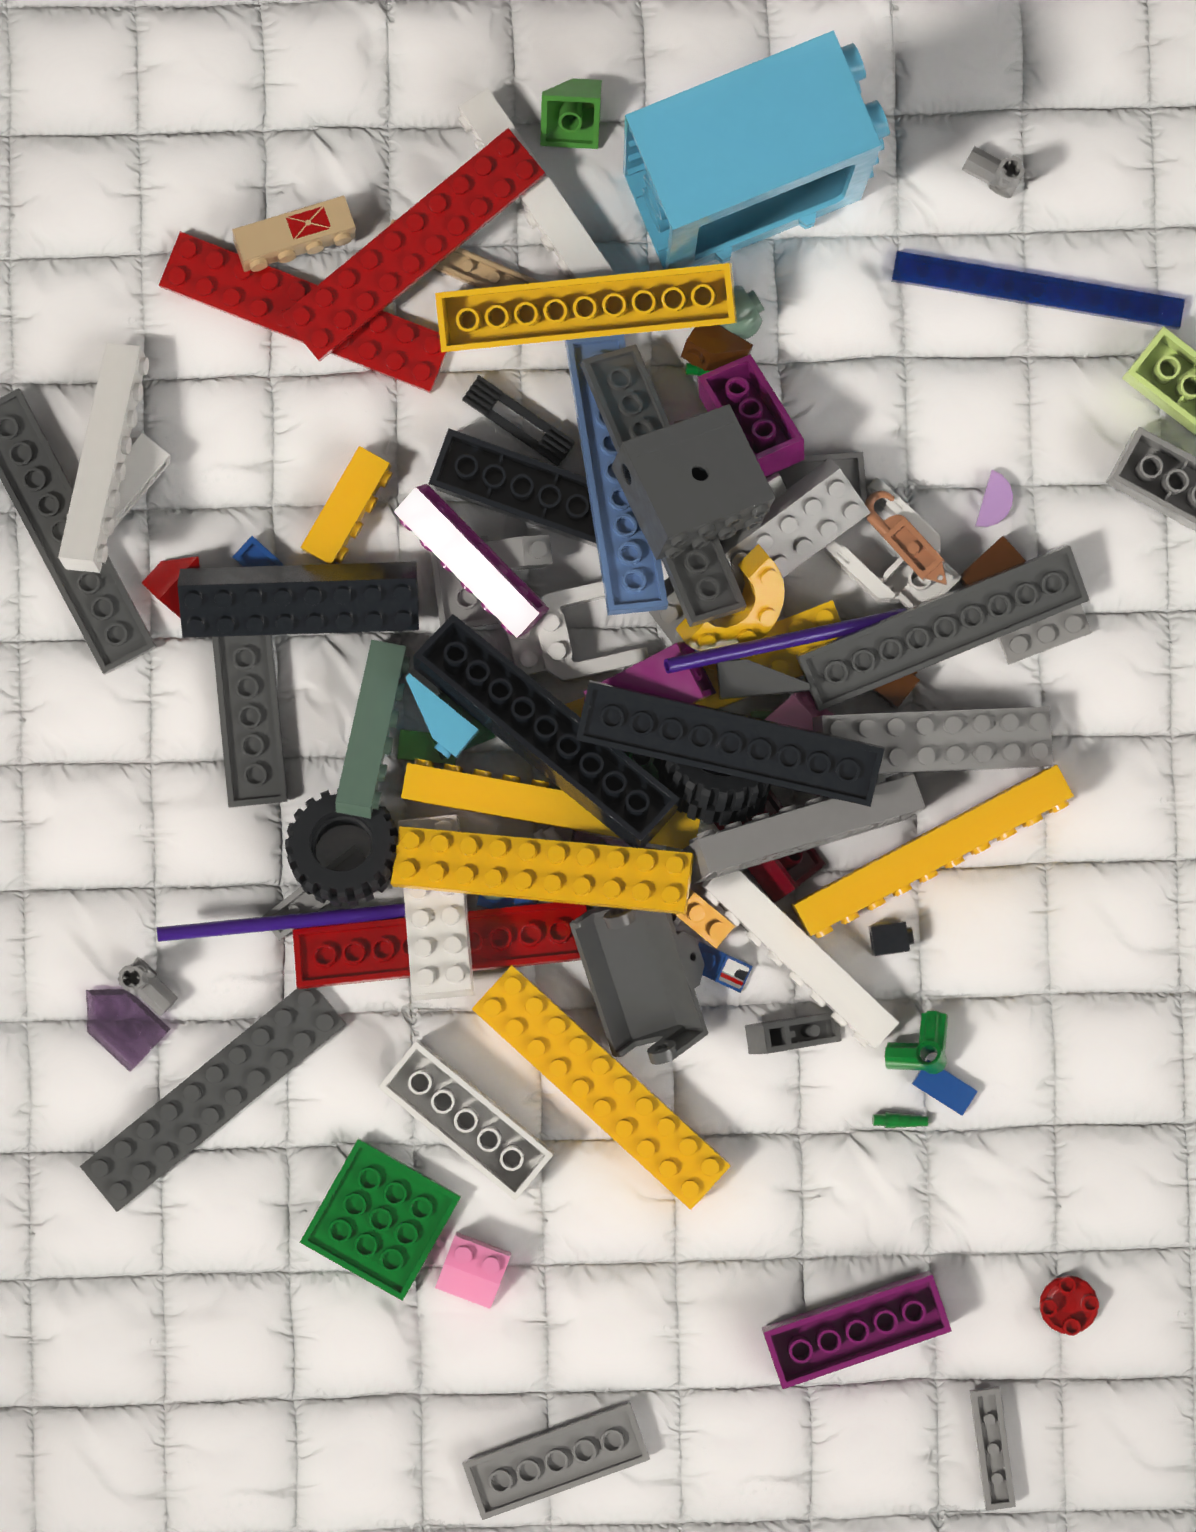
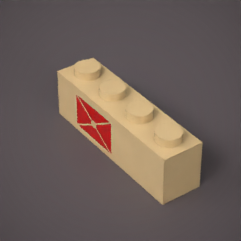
[232,195,356,272]

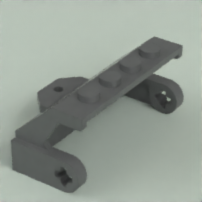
[569,906,708,1065]

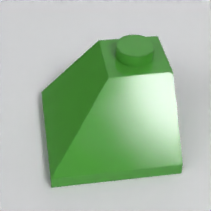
[540,78,602,149]

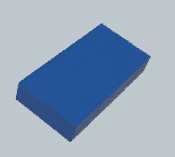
[911,1059,978,1116]

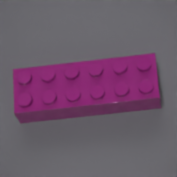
[762,1270,952,1389]

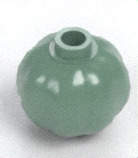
[719,286,765,340]

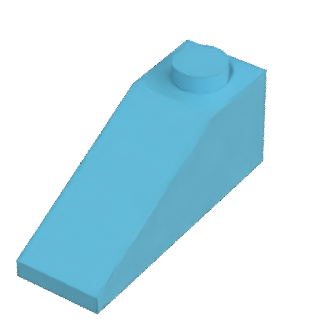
[405,673,479,758]

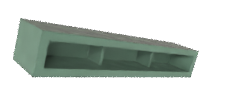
[335,640,411,819]

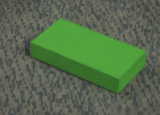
[397,729,457,765]

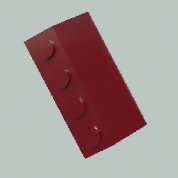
[713,789,826,903]

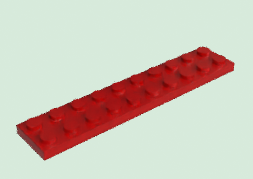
[281,128,546,362]
[159,231,447,393]
[293,902,587,989]

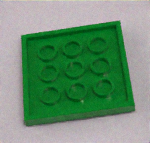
[299,1138,461,1301]

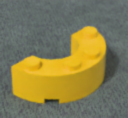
[675,544,784,651]

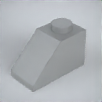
[485,535,553,570]

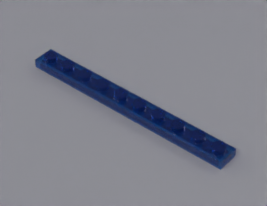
[891,251,1185,330]

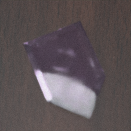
[86,989,171,1072]

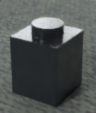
[868,922,914,956]

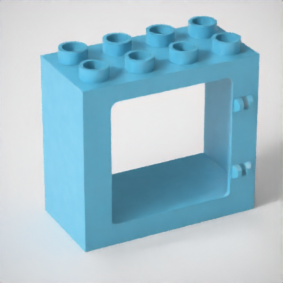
[623,30,890,270]

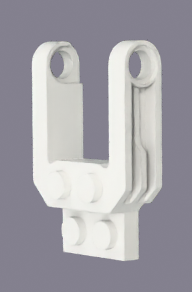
[822,478,962,609]
[508,581,649,682]

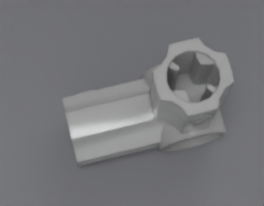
[962,146,1025,198]
[118,957,178,1016]

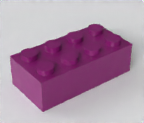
[698,354,805,477]

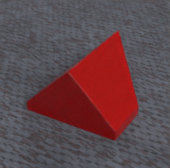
[141,556,200,618]

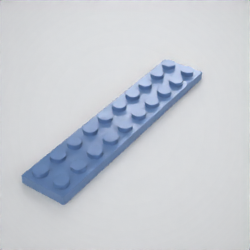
[565,334,668,615]

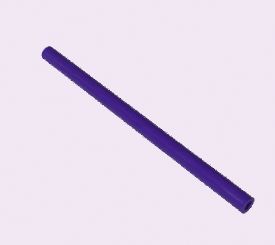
[664,608,907,674]
[156,903,406,942]

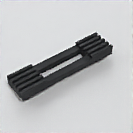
[462,375,575,467]

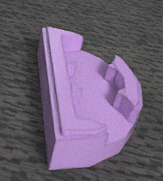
[975,470,1013,528]

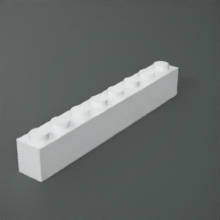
[458,87,616,279]
[58,343,149,573]
[701,871,899,1049]

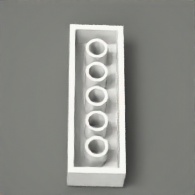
[398,814,475,1001]
[378,1040,554,1201]

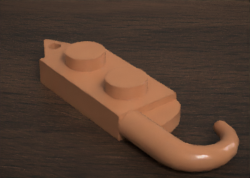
[865,491,947,585]

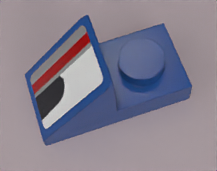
[698,941,753,993]

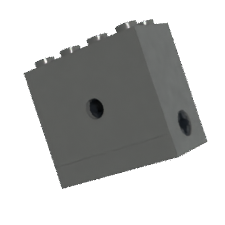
[612,404,776,560]

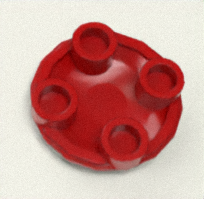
[1039,1275,1099,1336]

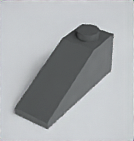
[716,658,810,700]
[745,1012,842,1054]

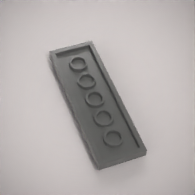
[212,635,288,808]

